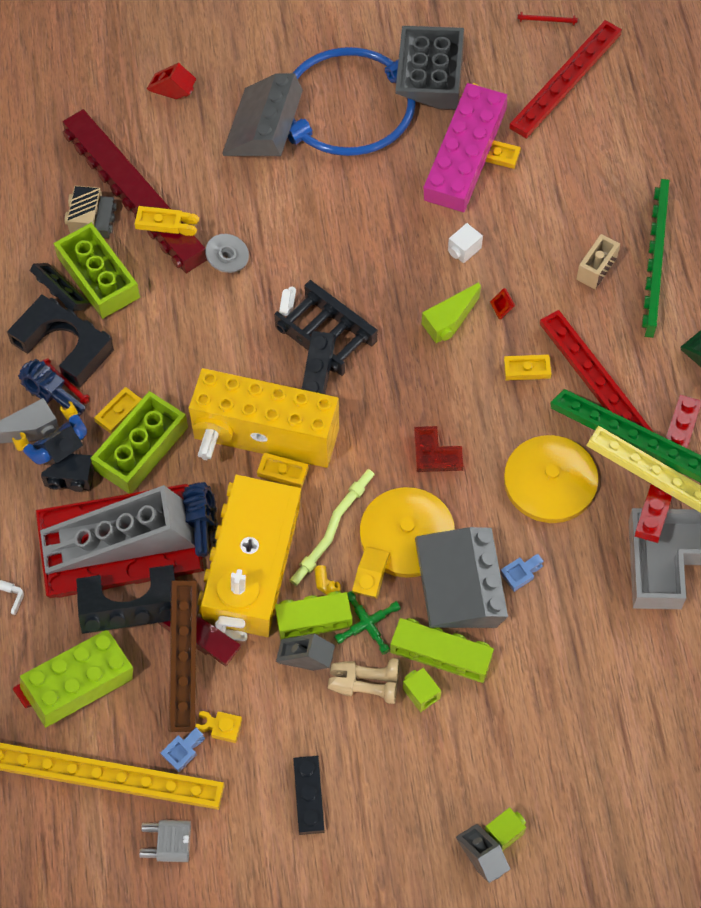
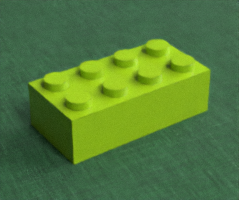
[54,222,140,319]
[91,391,188,494]
[20,630,133,728]

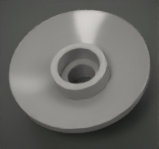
[205,234,249,273]

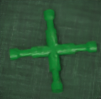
[334,591,401,655]

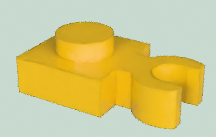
[195,711,242,743]

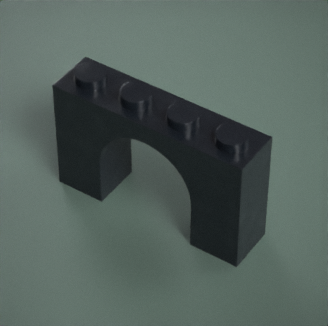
[7,294,114,388]
[76,565,175,634]

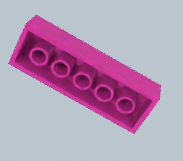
[423,83,507,213]

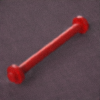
[517,12,578,26]
[41,358,90,405]

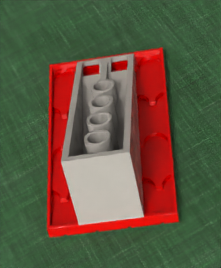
[36,484,204,599]

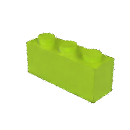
[275,591,352,640]

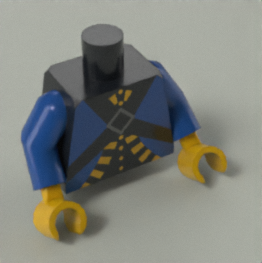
[12,401,87,465]

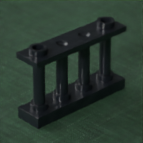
[274,280,378,376]

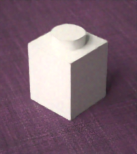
[448,223,483,263]

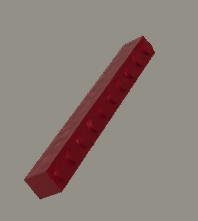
[62,109,207,274]

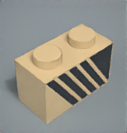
[65,186,102,234]
[576,234,620,290]

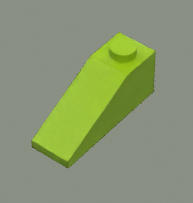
[422,282,481,343]

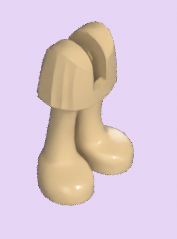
[328,658,399,704]

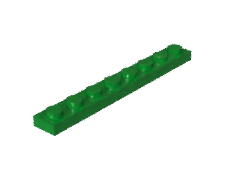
[641,179,670,338]
[550,389,701,483]

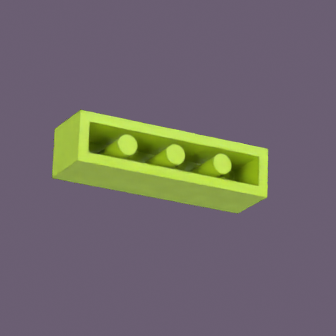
[390,618,494,683]

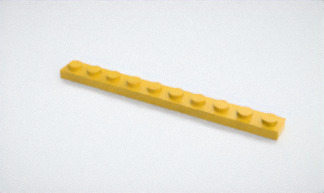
[0,743,224,810]

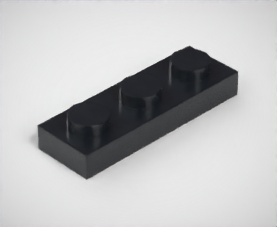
[29,263,90,311]
[302,331,336,394]
[293,756,325,835]

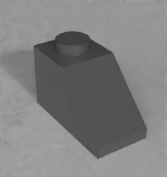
[276,634,335,671]
[456,824,510,883]

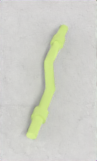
[290,469,375,586]

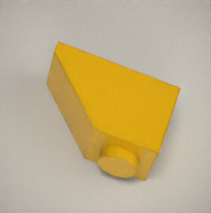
[352,547,389,599]

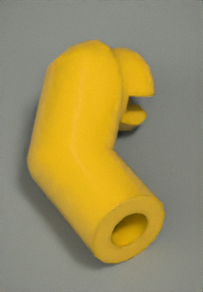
[314,565,341,595]

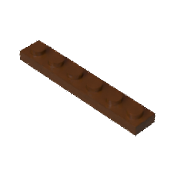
[169,581,197,732]

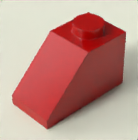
[147,63,196,100]

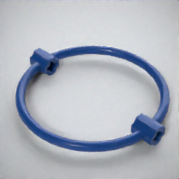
[288,47,416,156]

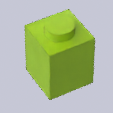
[403,668,441,713]
[485,807,526,851]

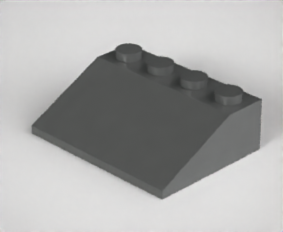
[395,26,464,109]
[222,73,303,156]
[415,527,508,628]

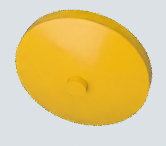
[504,435,598,523]
[360,487,455,578]

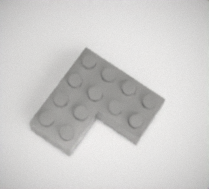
[628,508,701,609]

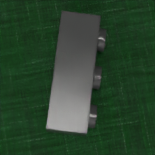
[95,196,117,238]

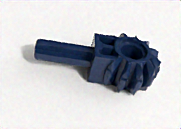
[18,359,86,416]
[182,482,217,557]

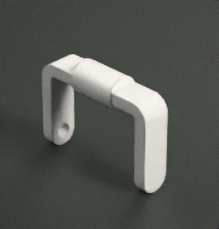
[279,286,296,316]
[0,580,24,615]
[215,616,247,641]

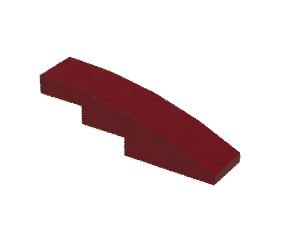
[158,615,241,667]

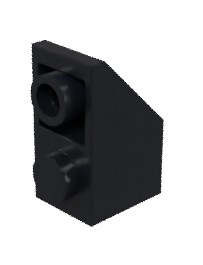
[41,454,94,492]

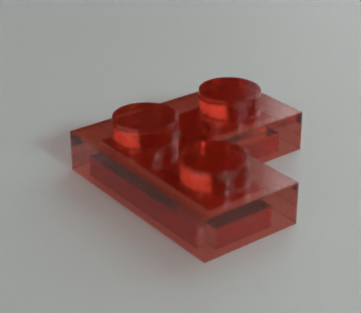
[414,426,464,472]

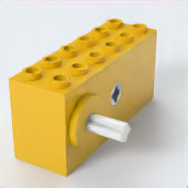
[189,368,339,468]
[198,475,301,638]

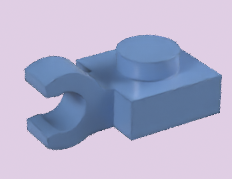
[500,554,544,592]
[160,728,205,772]

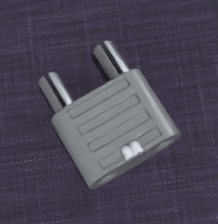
[139,820,191,862]

